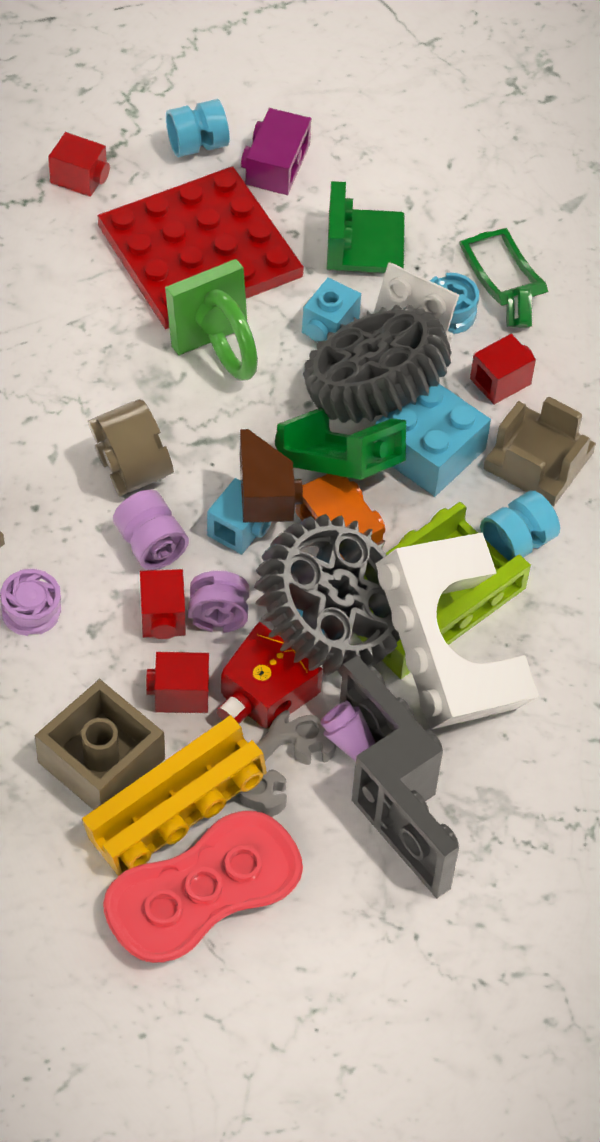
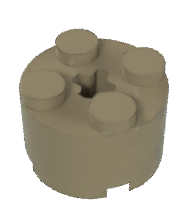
[87,399,174,497]

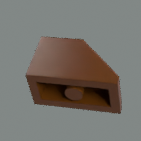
[239,429,303,523]

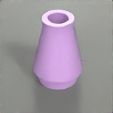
[320,701,376,761]

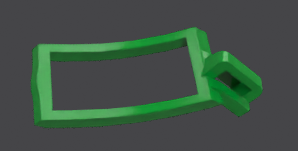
[459,227,549,328]

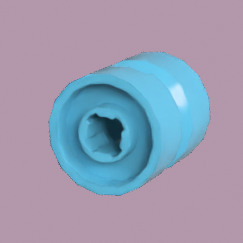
[165,99,230,157]
[480,490,560,561]

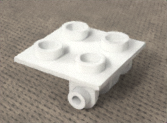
[374,262,459,344]

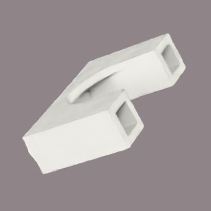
[375,533,539,729]

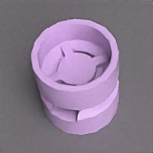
[113,490,189,570]

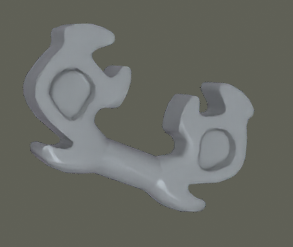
[239,710,336,817]

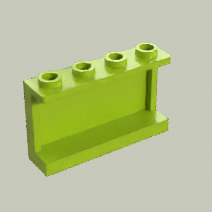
[354,502,531,679]

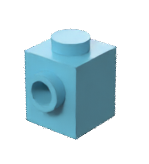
[302,277,362,342]
[207,478,271,555]

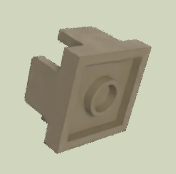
[483,397,596,507]

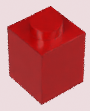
[48,132,110,197]
[470,333,536,405]
[140,569,186,639]
[146,652,209,713]

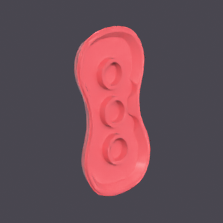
[103,811,303,963]

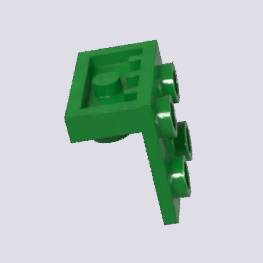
[327,181,405,273]

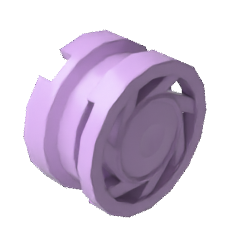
[0,569,61,636]
[188,571,249,633]

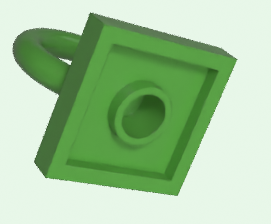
[165,259,258,381]

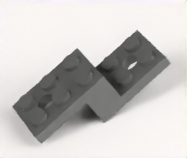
[339,655,459,899]

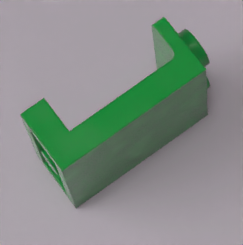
[275,408,406,480]

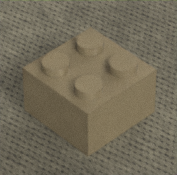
[35,679,165,810]

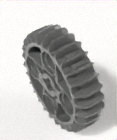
[303,305,452,424]
[254,514,400,676]

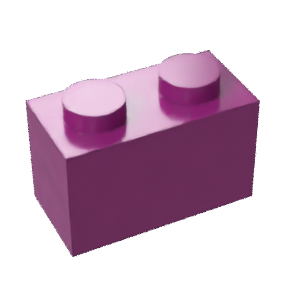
[241,107,312,195]

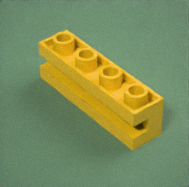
[82,715,267,876]

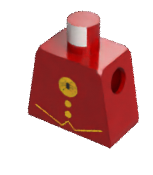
[216,622,323,728]

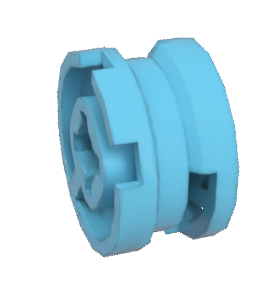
[430,273,479,334]

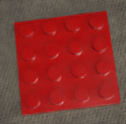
[97,166,304,329]

